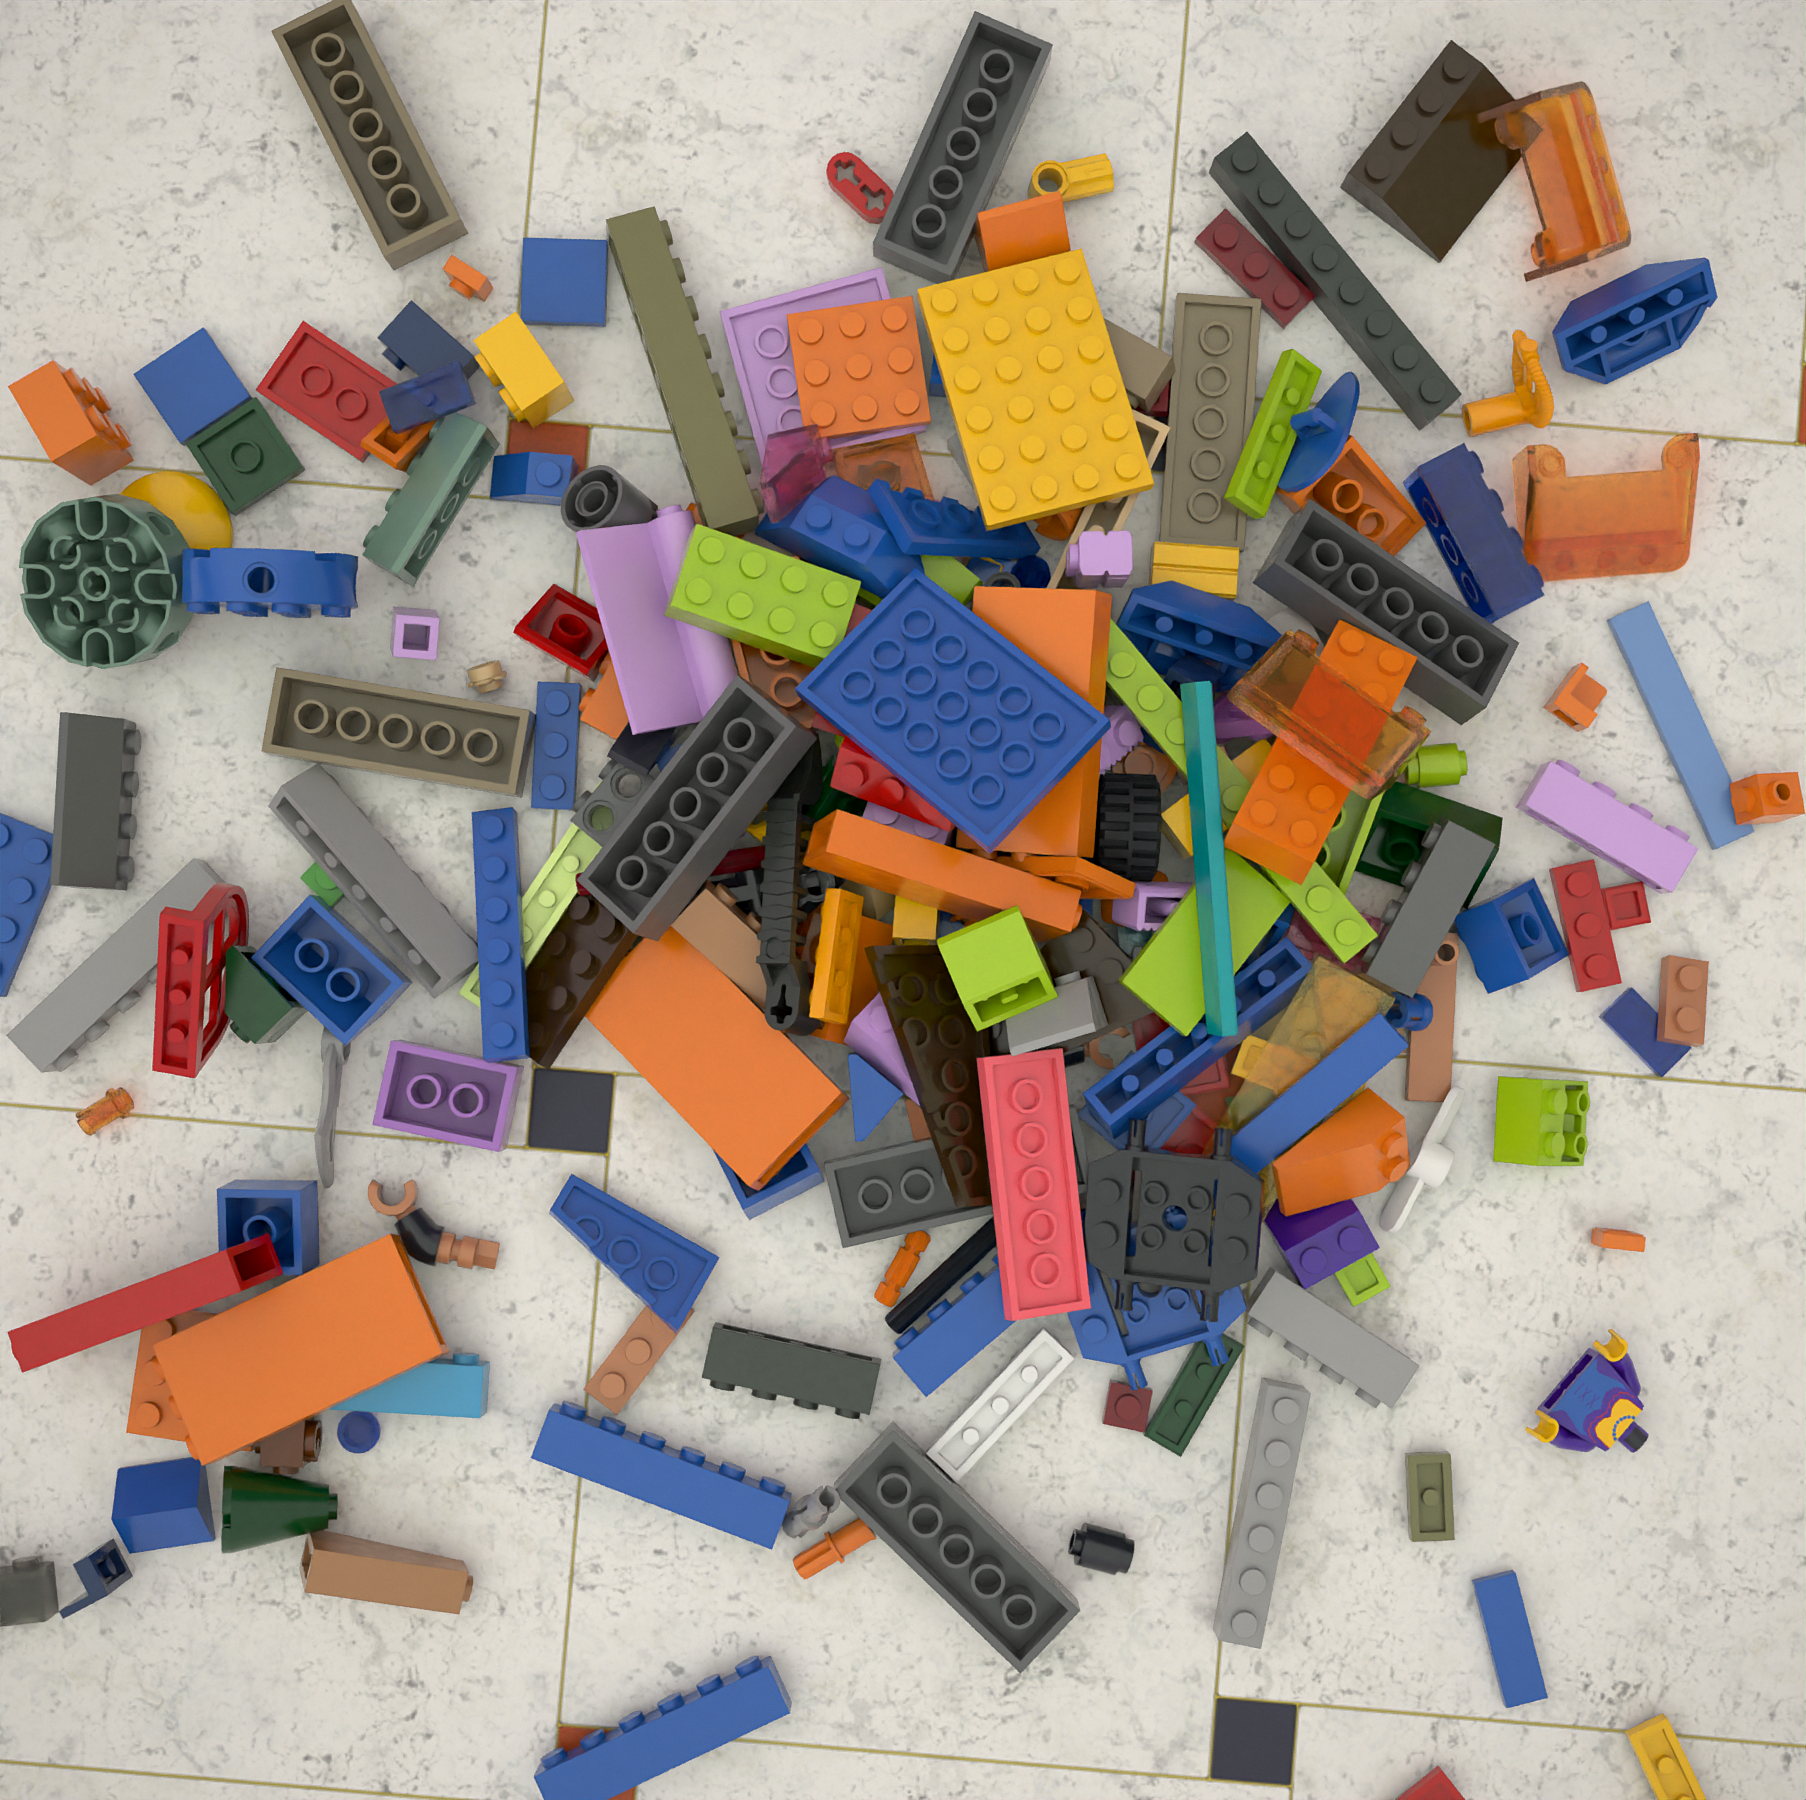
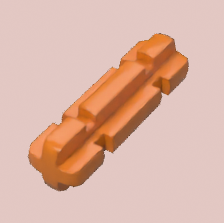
[874,1230,931,1307]

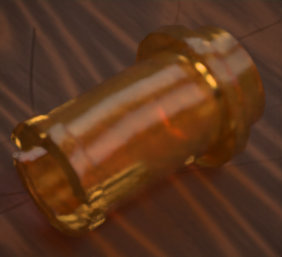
[75,1087,134,1136]

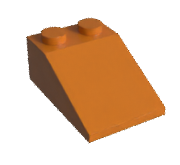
[1275,435,1426,556]
[1272,1087,1410,1216]

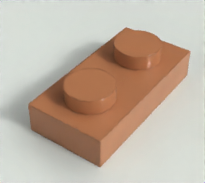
[1657,955,1709,1047]

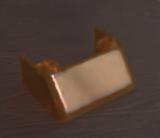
[1477,81,1631,282]

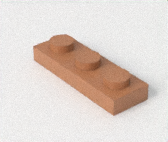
[583,1306,695,1415]

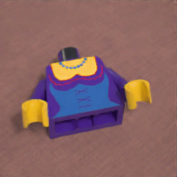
[1525,1329,1649,1453]

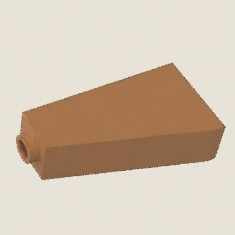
[299,1530,473,1615]

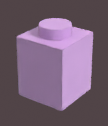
[390,606,440,660]

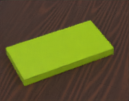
[1118,847,1290,1036]

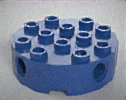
[181,548,358,618]

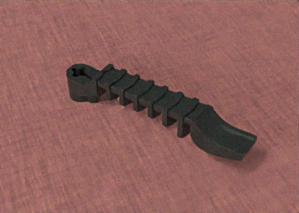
[756,731,822,1036]

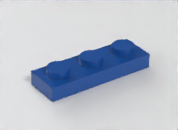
[531,681,582,811]

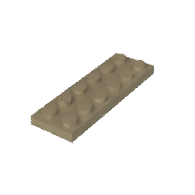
[1159,293,1261,553]

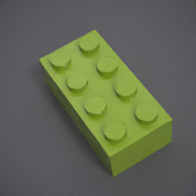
[663,524,861,668]

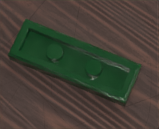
[1143,1333,1245,1457]

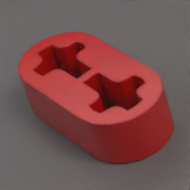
[826,152,894,224]

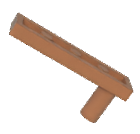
[1405,933,1459,1102]

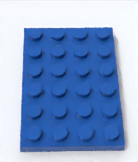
[795,568,1111,854]

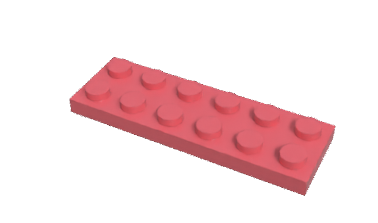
[977,1048,1091,1321]

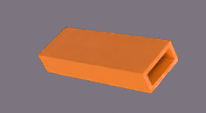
[802,809,1082,943]

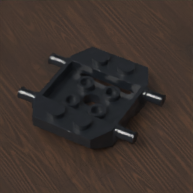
[1084,1118,1265,1322]

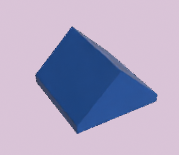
[848,1052,903,1142]
[111,1457,216,1554]

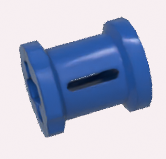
[1377,992,1433,1031]

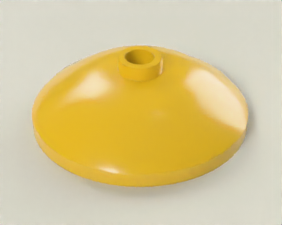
[120,471,233,550]

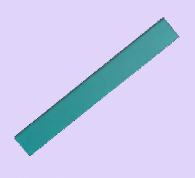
[1180,681,1238,1037]

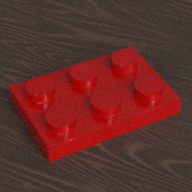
[256,321,410,463]

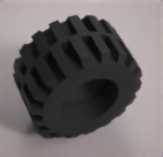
[1094,773,1161,882]

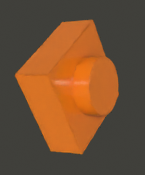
[442,255,493,302]

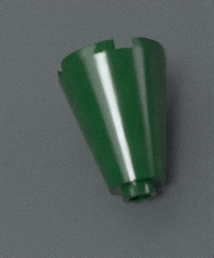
[221,1465,338,1554]

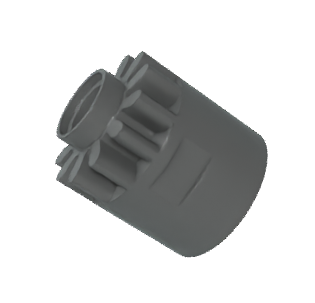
[561,465,658,533]

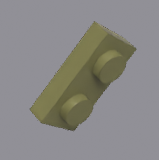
[1405,1451,1455,1542]

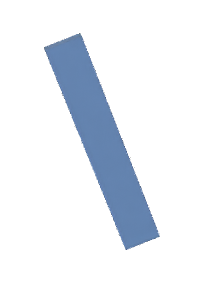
[1607,601,1755,850]

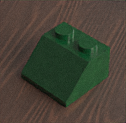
[225,945,307,1044]

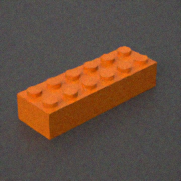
[1224,619,1418,886]

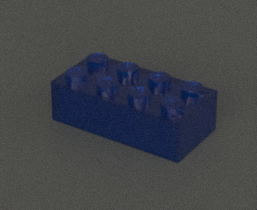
[1402,443,1545,624]

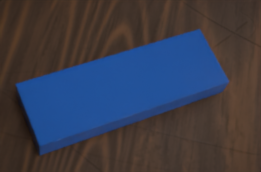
[1471,1570,1548,1708]

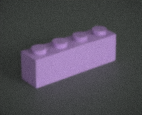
[1516,760,1698,894]

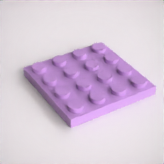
[719,267,927,476]

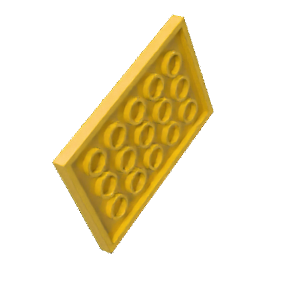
[917,248,1154,531]

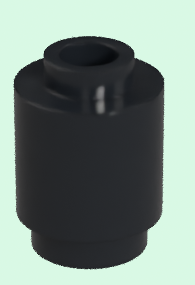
[1068,1522,1135,1575]

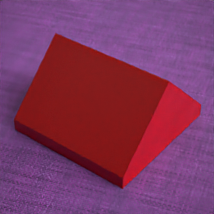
[513,584,609,682]

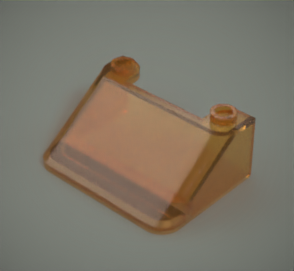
[1512,433,1700,582]
[1226,629,1432,800]

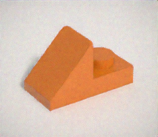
[360,394,444,473]

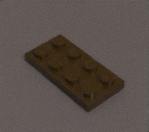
[525,894,638,1069]

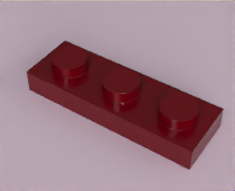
[1194,208,1315,329]

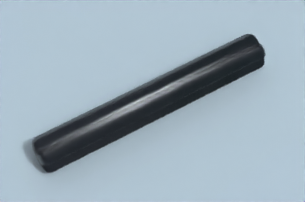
[885,1216,997,1334]

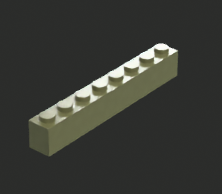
[606,206,764,536]

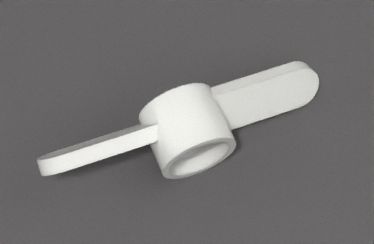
[1380,1086,1465,1233]

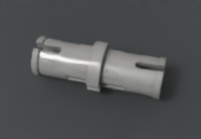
[782,1485,840,1539]

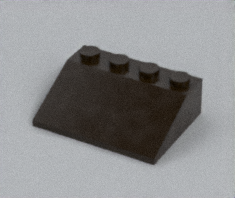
[1340,40,1542,263]

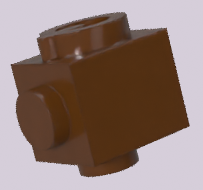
[254,1417,322,1474]

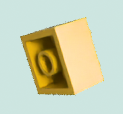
[473,311,575,429]

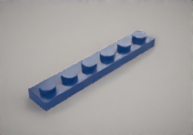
[472,807,530,1063]

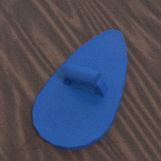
[1278,372,1360,493]

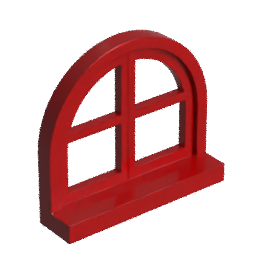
[152,882,249,1078]

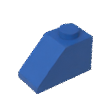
[490,452,578,506]

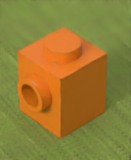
[1729,772,1805,825]

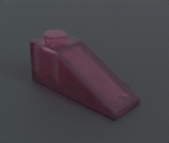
[759,424,833,524]

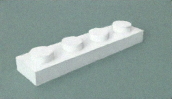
[926,1327,1075,1483]

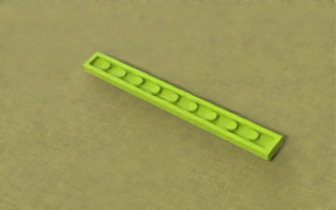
[1106,618,1378,964]

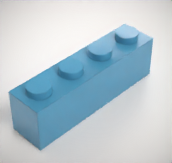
[330,1352,490,1418]

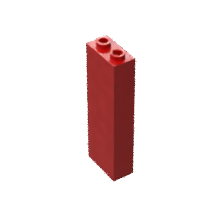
[7,1233,283,1373]

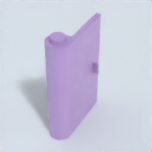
[576,505,738,735]

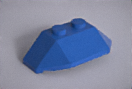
[1552,257,1718,385]
[755,475,925,599]
[1116,580,1292,693]

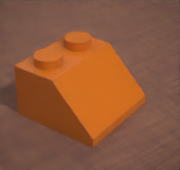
[975,191,1071,272]

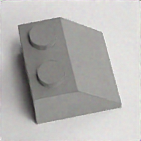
[1006,971,1108,1056]

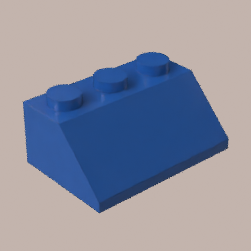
[251,895,413,1045]

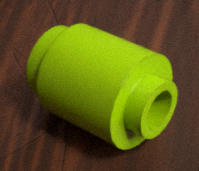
[1403,743,1468,788]

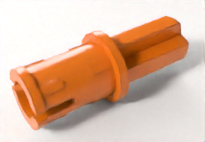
[793,1518,876,1579]

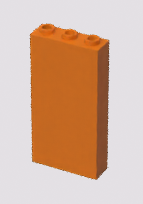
[956,586,1112,862]
[585,925,850,1191]
[152,1234,450,1466]

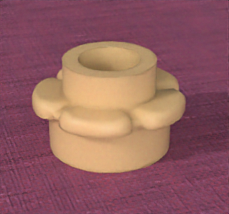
[467,660,507,693]

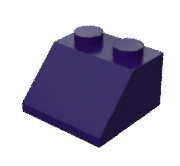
[1262,1198,1380,1289]

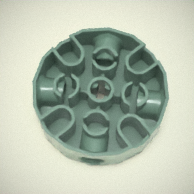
[19,494,194,669]

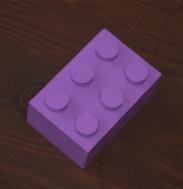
[372,1040,524,1152]

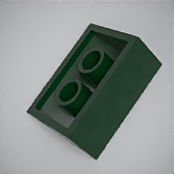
[1354,776,1503,909]

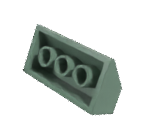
[362,410,500,587]

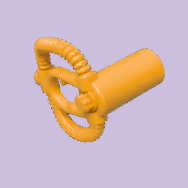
[1462,330,1554,437]

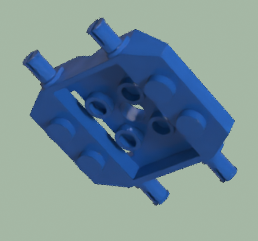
[1067,1206,1247,1390]

